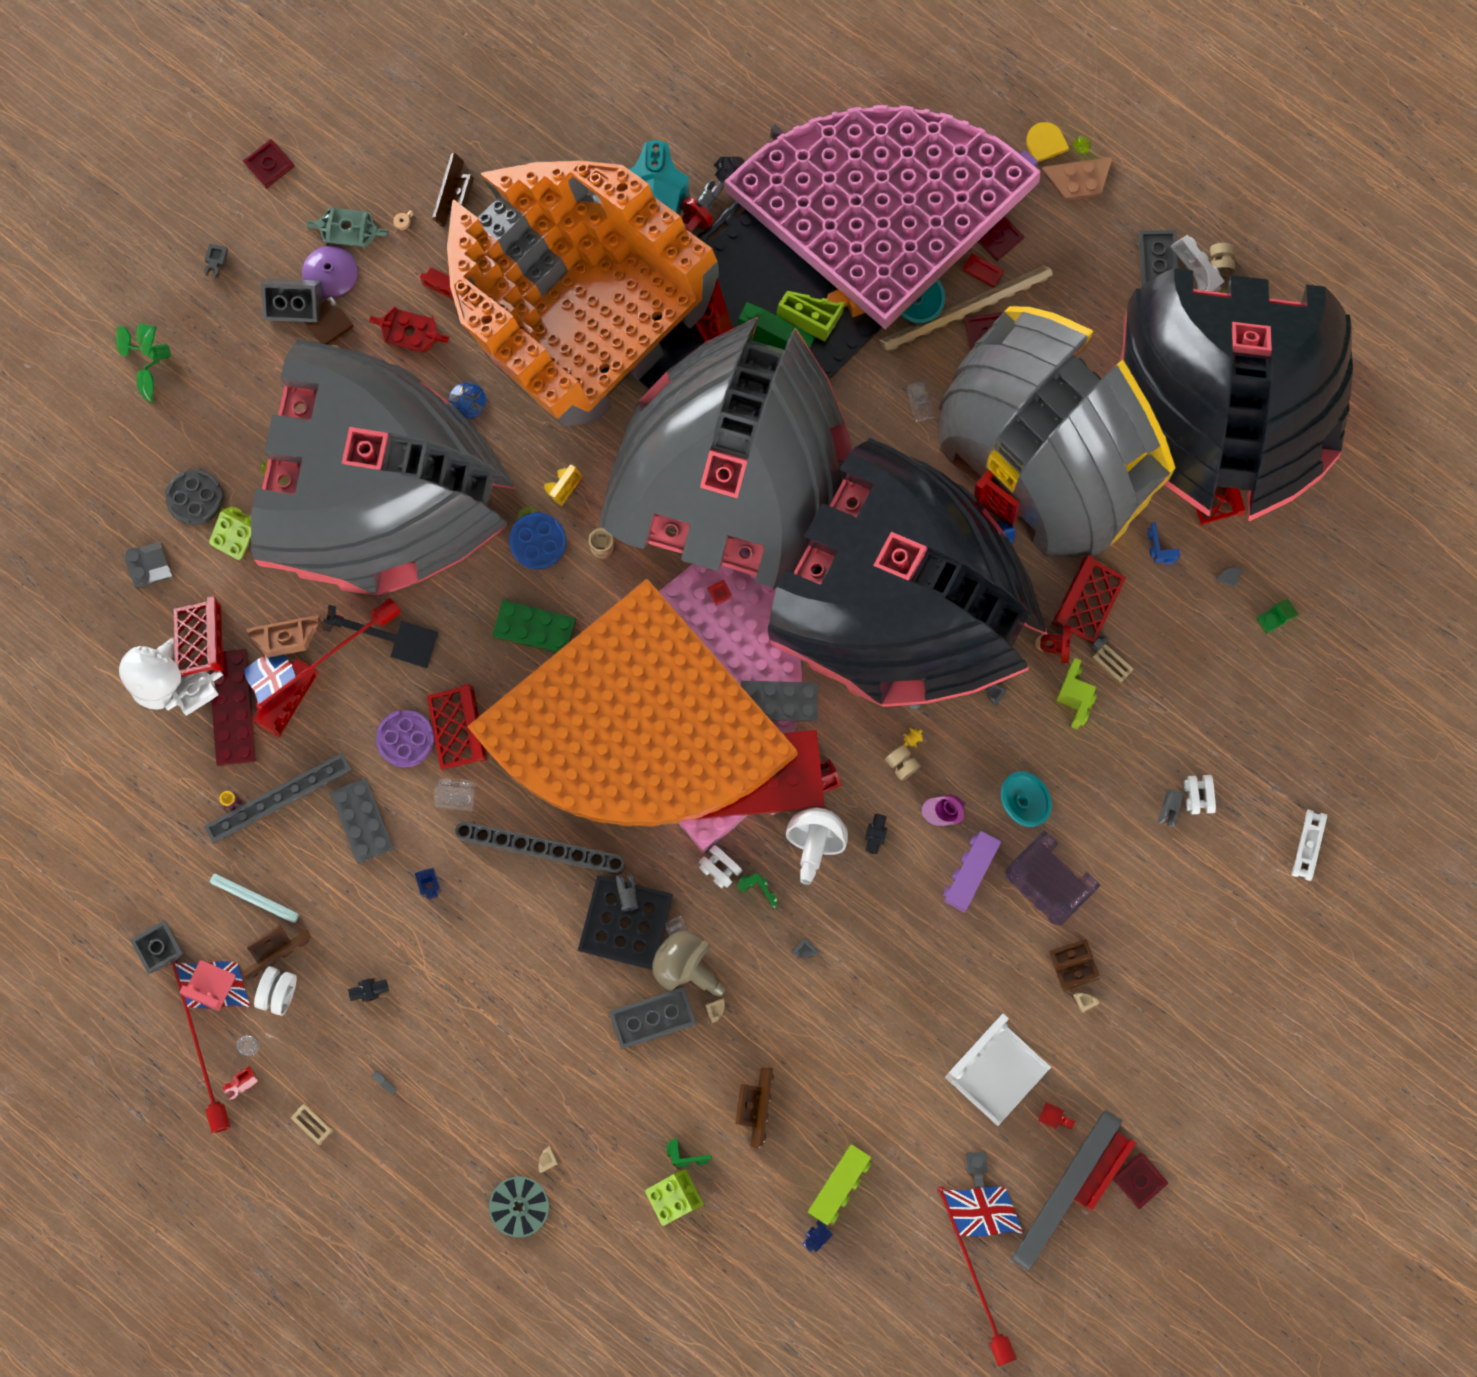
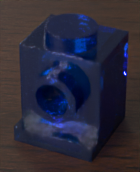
[415,867,441,900]
[802,1220,833,1252]

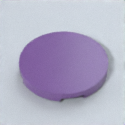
[376,710,434,767]

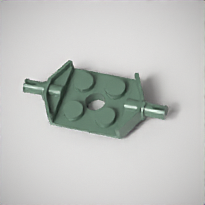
[307,208,388,250]

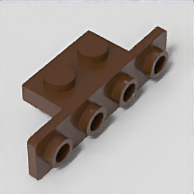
[432,153,474,227]
[241,925,311,981]
[735,1068,774,1148]

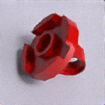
[681,197,713,232]
[1040,625,1071,664]

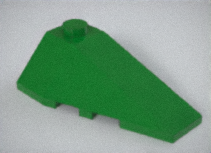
[736,302,815,350]

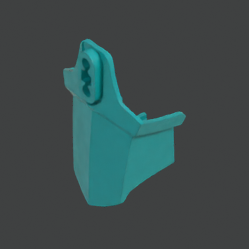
[629,140,690,215]

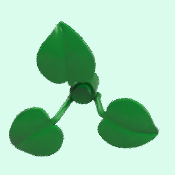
[115,323,171,402]

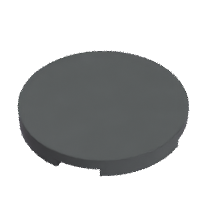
[166,469,223,525]

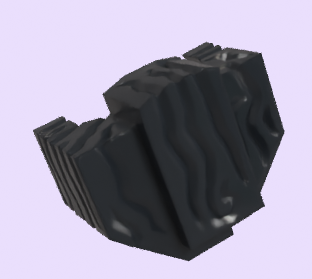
[714,156,745,183]

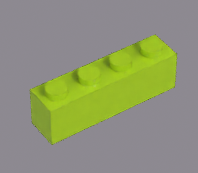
[807,1144,872,1226]

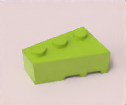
[776,291,845,342]

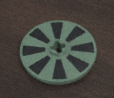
[489,1176,549,1238]

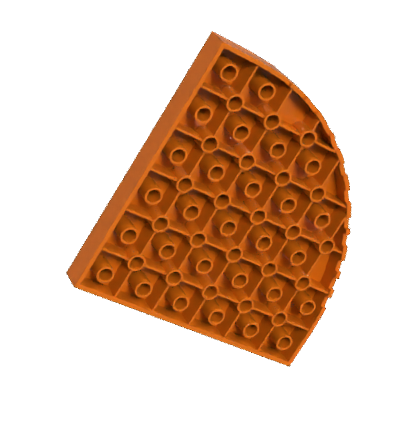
[467,579,798,827]

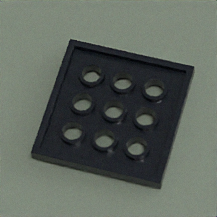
[577,875,673,970]

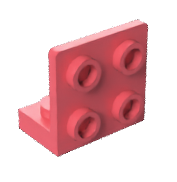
[180,960,236,1011]

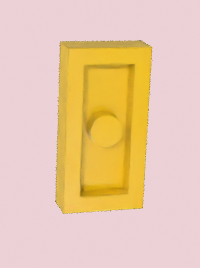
[544,464,583,506]

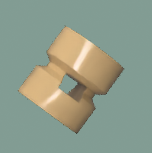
[1210,243,1235,276]
[589,528,615,559]
[885,745,921,781]

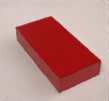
[962,253,1004,288]

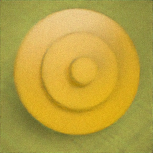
[903,728,923,748]

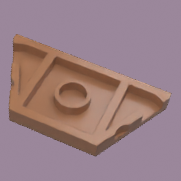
[1042,157,1112,201]
[246,615,320,658]

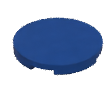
[509,512,566,570]

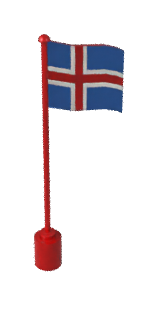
[244,598,401,709]

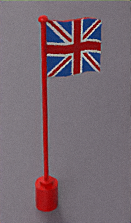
[170,960,251,1134]
[937,1186,1024,1366]

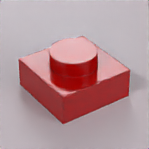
[707,580,733,606]

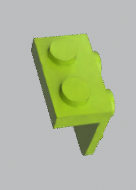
[209,507,251,560]

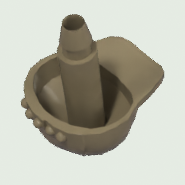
[652,931,726,997]

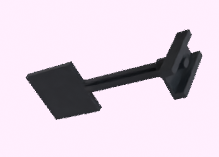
[323,605,438,668]

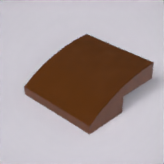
[304,297,354,345]
[1049,939,1100,991]

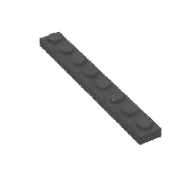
[204,753,352,844]

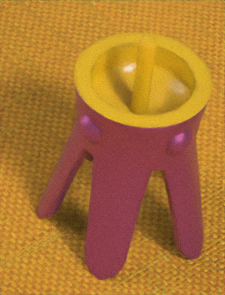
[219,791,242,811]

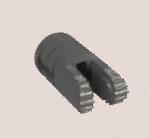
[696,179,724,211]
[1158,789,1184,828]
[616,874,639,911]

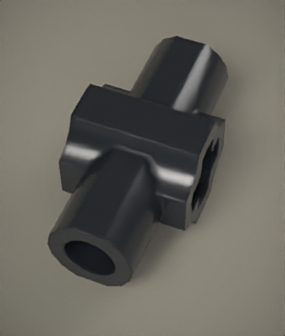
[865,814,887,854]
[348,978,389,1002]

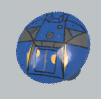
[449,382,486,419]

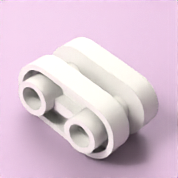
[1184,775,1216,814]
[699,845,743,888]

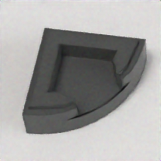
[770,124,783,140]
[1217,568,1242,588]
[1091,635,1109,653]
[987,683,1007,707]
[791,938,819,958]
[372,1071,396,1095]

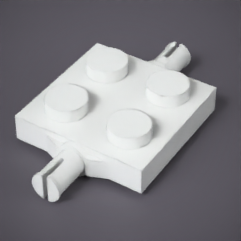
[164,665,224,716]

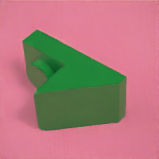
[1256,599,1299,634]

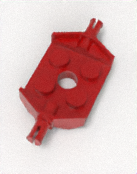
[369,306,450,353]

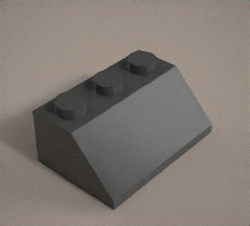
[261,279,323,322]

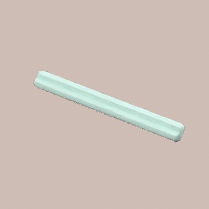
[210,874,299,923]

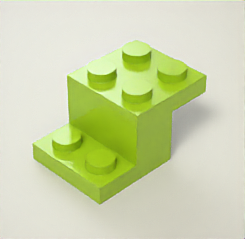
[1056,658,1097,730]

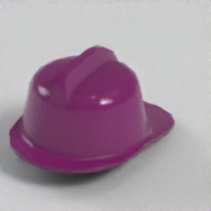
[922,794,966,826]

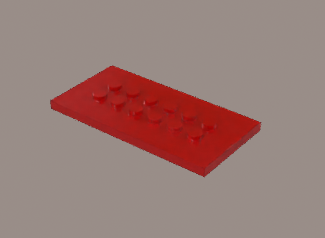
[685,730,825,821]

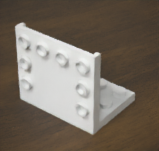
[945,1014,1051,1126]

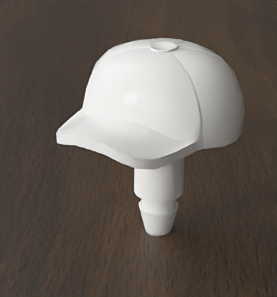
[119,638,181,710]
[786,807,848,885]

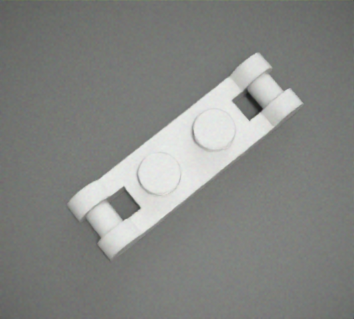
[1291,809,1327,881]

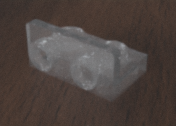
[434,778,476,811]

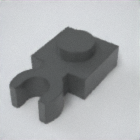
[204,244,228,278]

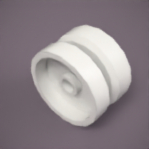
[254,966,297,1016]

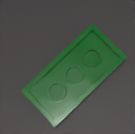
[492,600,576,653]

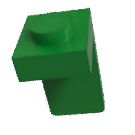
[737,873,778,910]
[666,1139,712,1168]

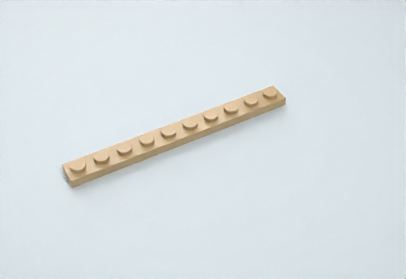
[879,265,1053,351]

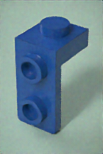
[1147,522,1180,565]

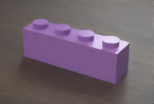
[943,831,1001,913]

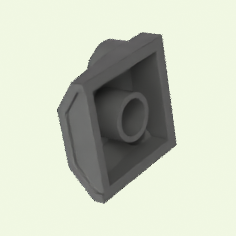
[124,542,173,589]
[130,920,183,974]

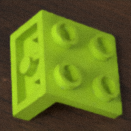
[645,1169,704,1226]

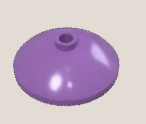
[302,246,358,299]

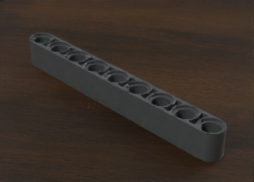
[455,822,625,875]
[1011,1109,1122,1271]

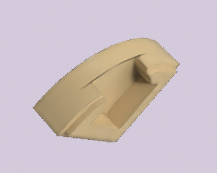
[1073,993,1100,1013]
[705,998,725,1024]
[538,1146,558,1173]

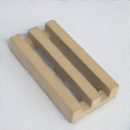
[1092,644,1134,684]
[291,1103,333,1145]

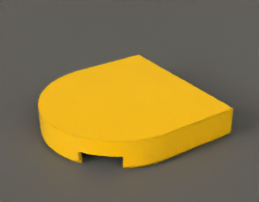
[1026,122,1069,163]

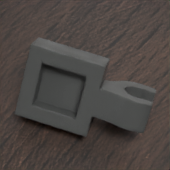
[965,1152,988,1188]

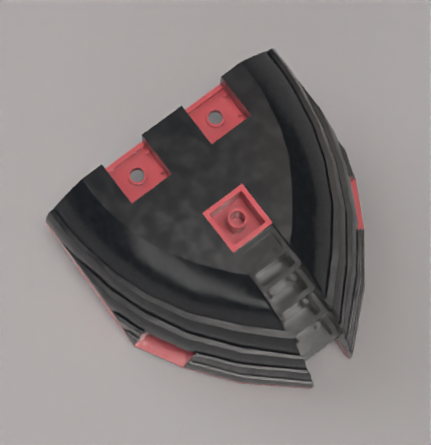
[1119,268,1353,521]
[768,438,1047,707]

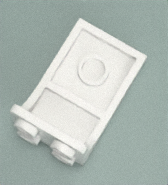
[1170,235,1225,292]

